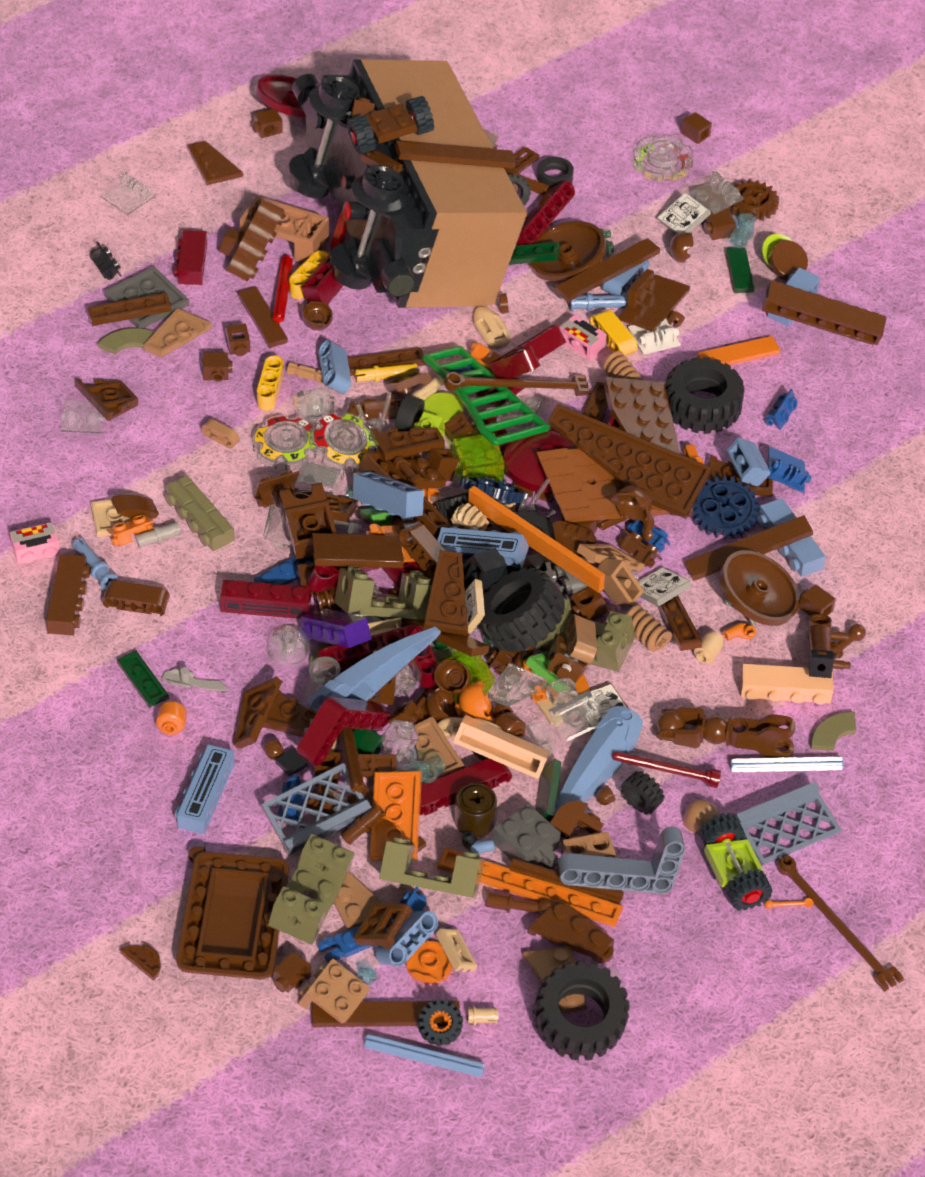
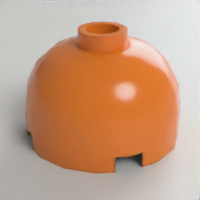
[455,680,494,723]

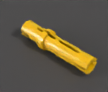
[355,363,418,383]

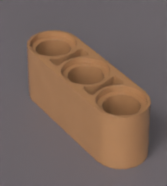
[566,614,597,664]

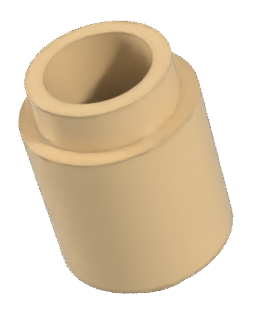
[694,631,724,664]

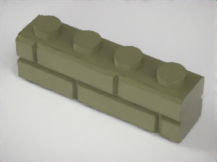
[165,476,235,551]

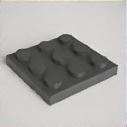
[104,266,189,329]

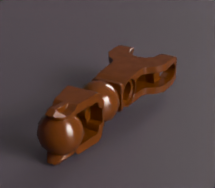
[656,707,796,758]

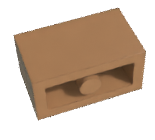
[597,558,644,607]

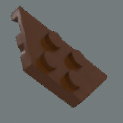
[75,379,138,421]

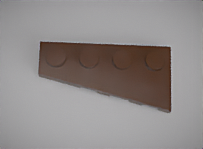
[424,550,468,636]

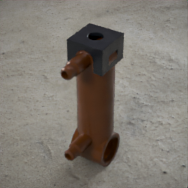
[807,614,851,678]

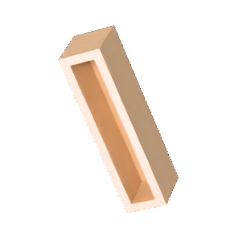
[741,664,833,704]
[453,715,550,779]

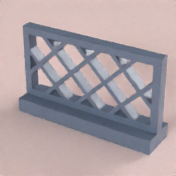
[261,763,372,856]
[736,781,842,866]

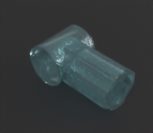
[730,213,756,248]
[396,755,445,783]

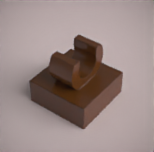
[388,700,418,731]

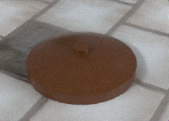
[529,221,607,282]
[719,550,800,626]

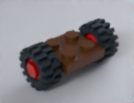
[347,95,435,155]

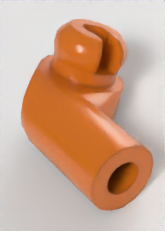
[722,623,756,641]

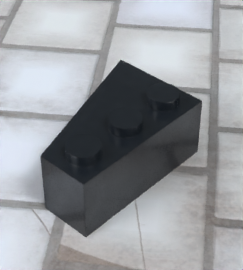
[463,548,507,595]

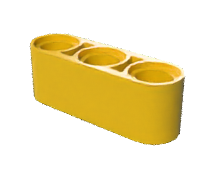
[289,251,329,299]
[590,309,638,356]
[257,356,284,411]

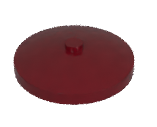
[255,75,306,118]
[503,430,578,493]

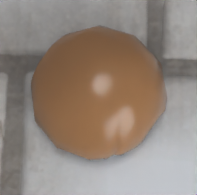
[682,800,720,833]

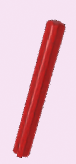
[272,255,293,324]

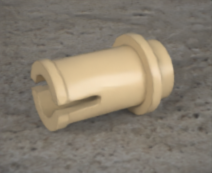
[467,1006,498,1026]

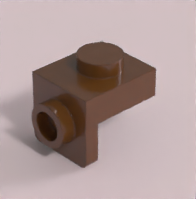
[305,784,343,815]

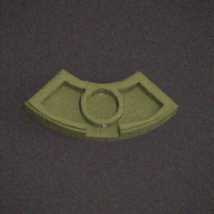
[98,328,154,354]
[811,712,856,751]

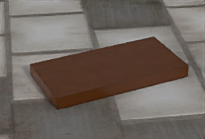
[312,533,404,568]

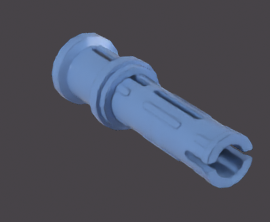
[569,293,628,312]
[72,538,118,591]

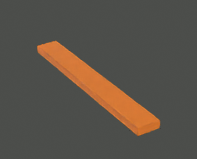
[469,486,605,593]
[437,847,623,927]

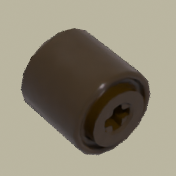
[454,783,497,837]

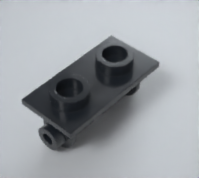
[90,241,122,280]

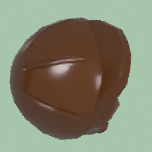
[610,485,655,542]

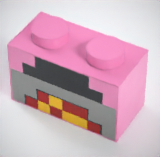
[559,315,606,360]
[10,522,60,564]

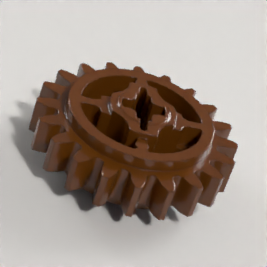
[725,179,779,222]

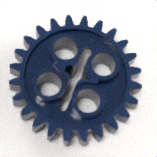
[459,476,529,504]
[691,476,760,540]

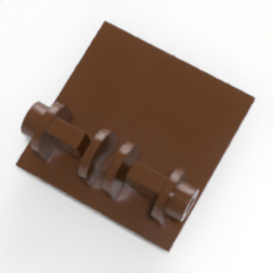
[254,471,300,508]

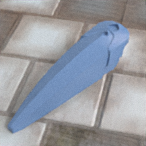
[307,627,441,712]
[549,706,643,823]

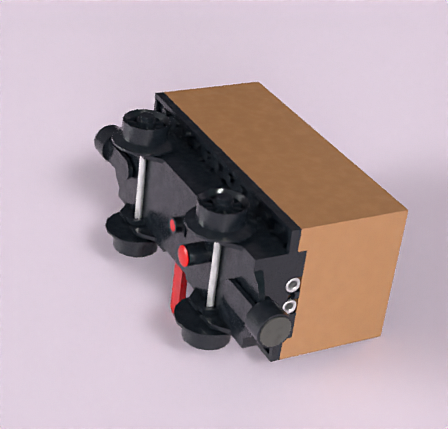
[288,59,527,308]

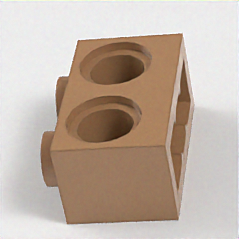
[562,832,616,858]

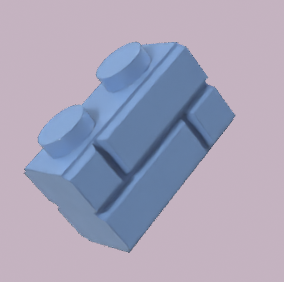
[726,437,770,486]

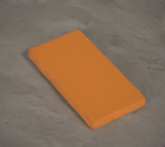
[370,771,422,861]

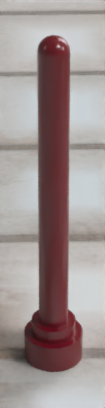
[612,751,721,788]

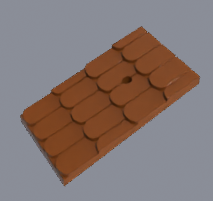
[537,448,670,523]

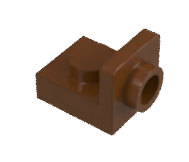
[444,411,478,443]

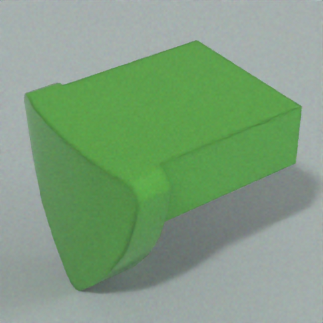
[360,506,394,526]

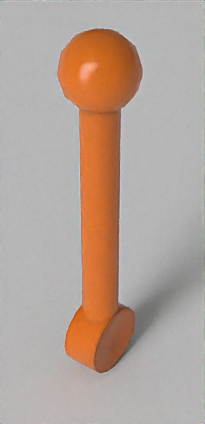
[764,898,814,909]

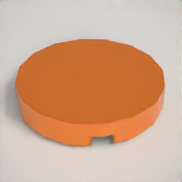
[405,940,453,984]

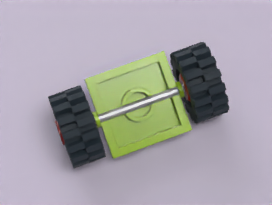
[699,813,773,911]

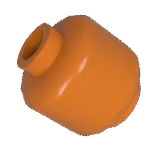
[156,701,187,735]

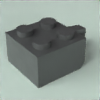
[493,804,560,869]

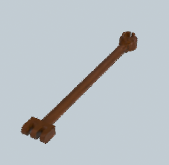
[444,372,591,396]
[777,856,904,992]

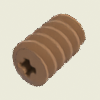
[603,351,643,380]
[627,605,672,652]

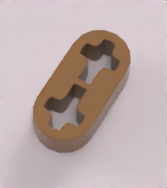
[201,419,240,449]

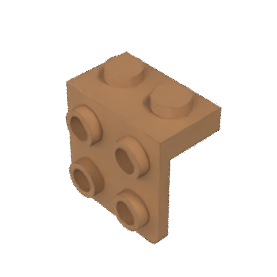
[298,959,370,1023]

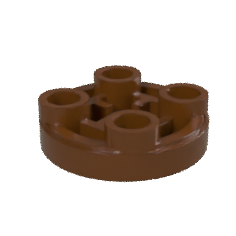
[767,240,808,280]

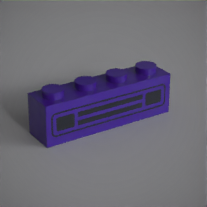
[301,608,372,648]

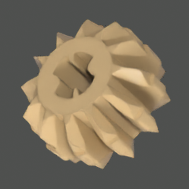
[451,503,489,531]

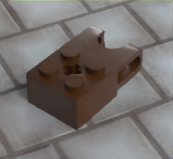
[279,482,337,560]

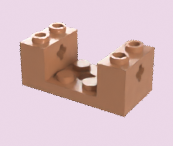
[240,196,329,263]

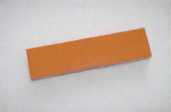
[697,336,780,365]

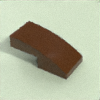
[111,495,159,519]

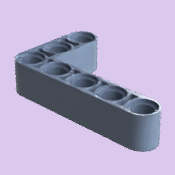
[557,826,685,894]

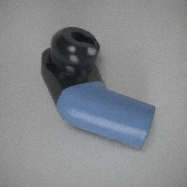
[462,831,495,854]

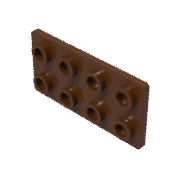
[619,269,690,332]

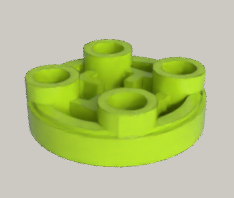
[424,392,464,423]

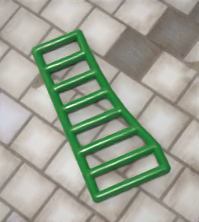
[423,346,550,446]

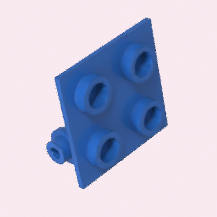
[768,446,812,493]

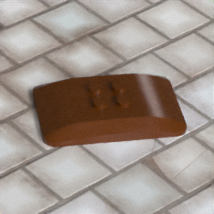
[176,852,289,980]

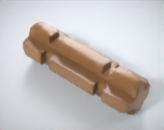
[287,362,323,383]

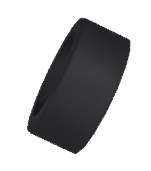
[537,157,574,188]
[395,395,425,432]

